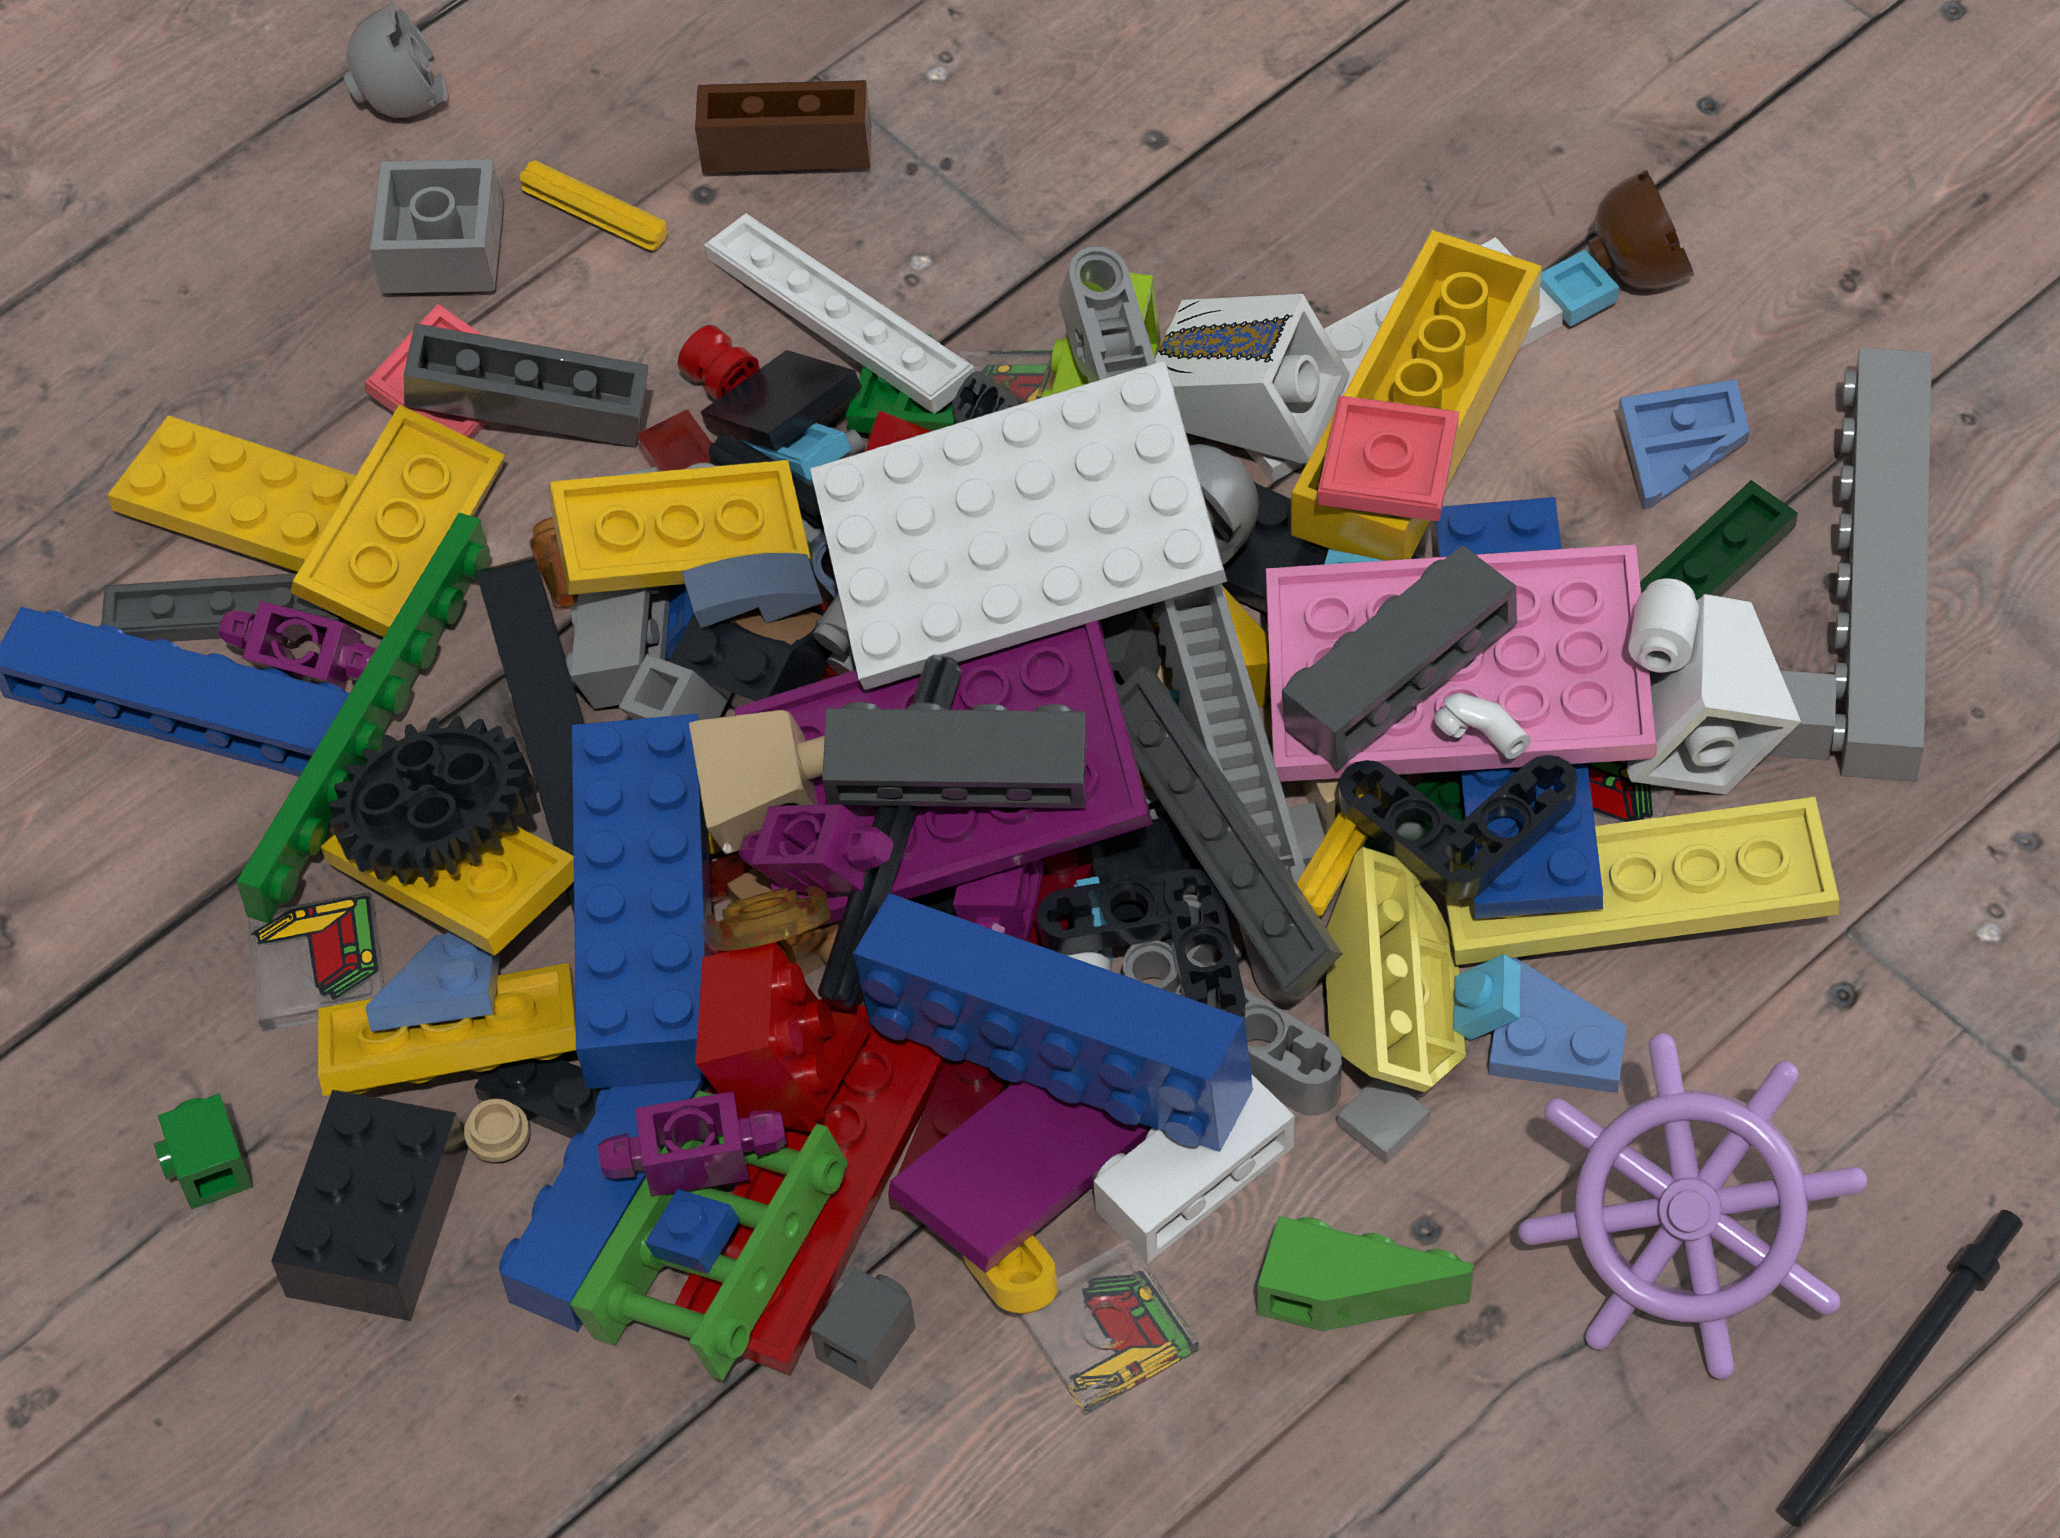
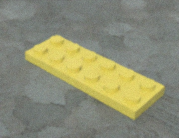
[1444,797,1840,965]

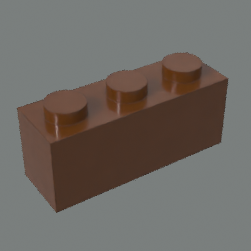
[695,80,872,172]

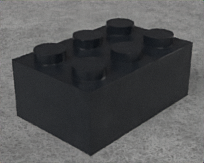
[271,1090,468,1321]

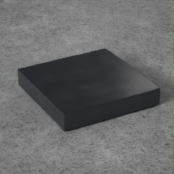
[700,350,862,451]

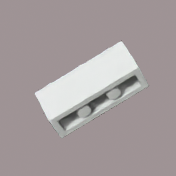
[1094,1074,1295,1264]

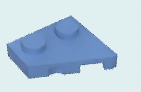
[1618,379,1750,509]
[366,931,501,1031]
[1488,958,1627,1093]

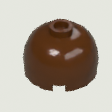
[1589,170,1694,290]

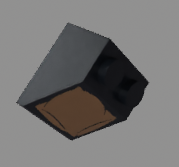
[669,607,832,708]

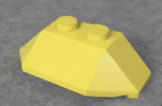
[1325,847,1466,1092]

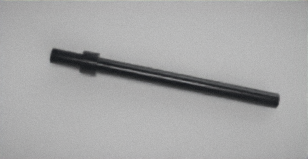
[1778,1210,2023,1527]

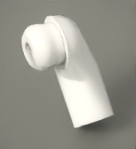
[1435,692,1530,759]

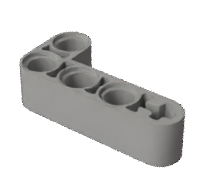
[1123,895,1342,1116]

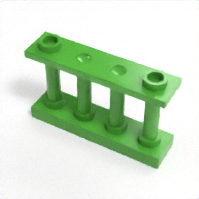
[569,1090,848,1381]

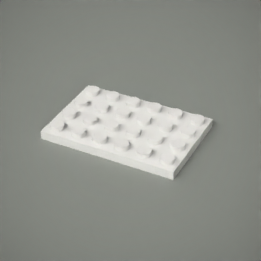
[810,360,1227,690]

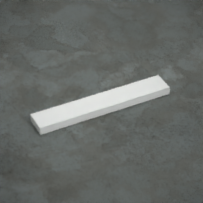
[704,213,975,414]

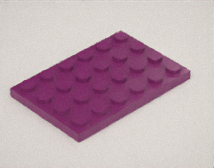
[734,620,1153,936]

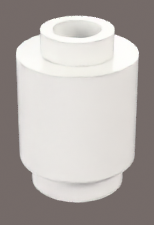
[1628,578,1700,673]

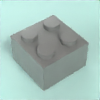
[370,159,503,293]

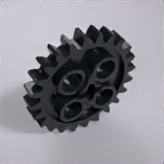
[329,716,533,883]

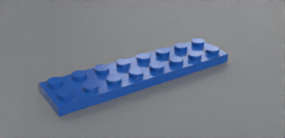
[1435,497,1603,919]

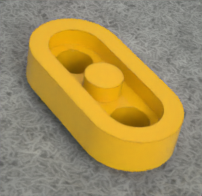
[963,1235,1058,1314]

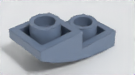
[682,553,823,628]

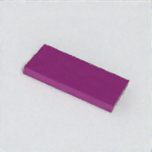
[888,1080,1152,1273]

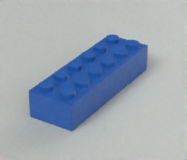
[572,714,713,1089]
[853,893,1253,1152]

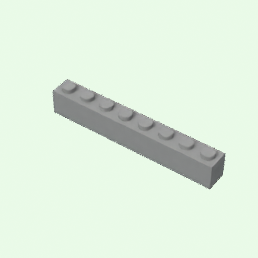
[1831,347,1931,782]

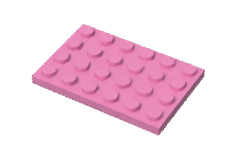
[1266,544,1656,782]

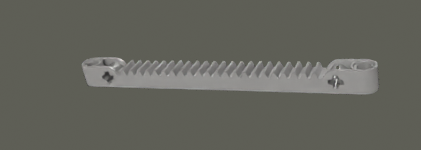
[1059,246,1327,1004]

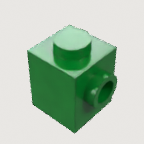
[154,1093,253,1209]

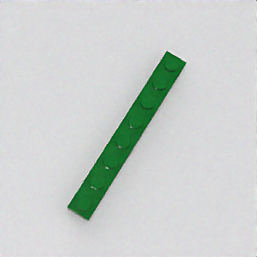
[236,513,490,924]

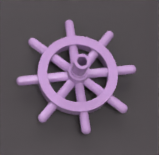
[1518,1033,1868,1380]

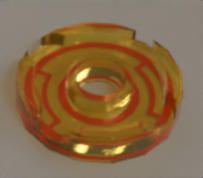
[701,886,832,951]

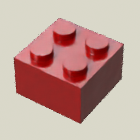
[696,940,833,1127]

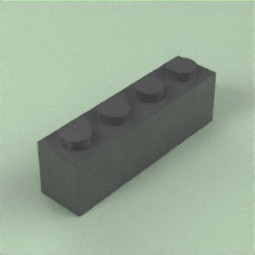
[403,323,648,447]
[1282,545,1517,770]
[822,702,1087,808]

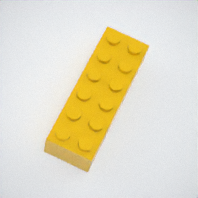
[1291,230,1542,561]

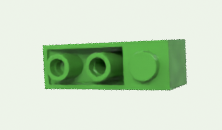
[1257,1216,1474,1331]

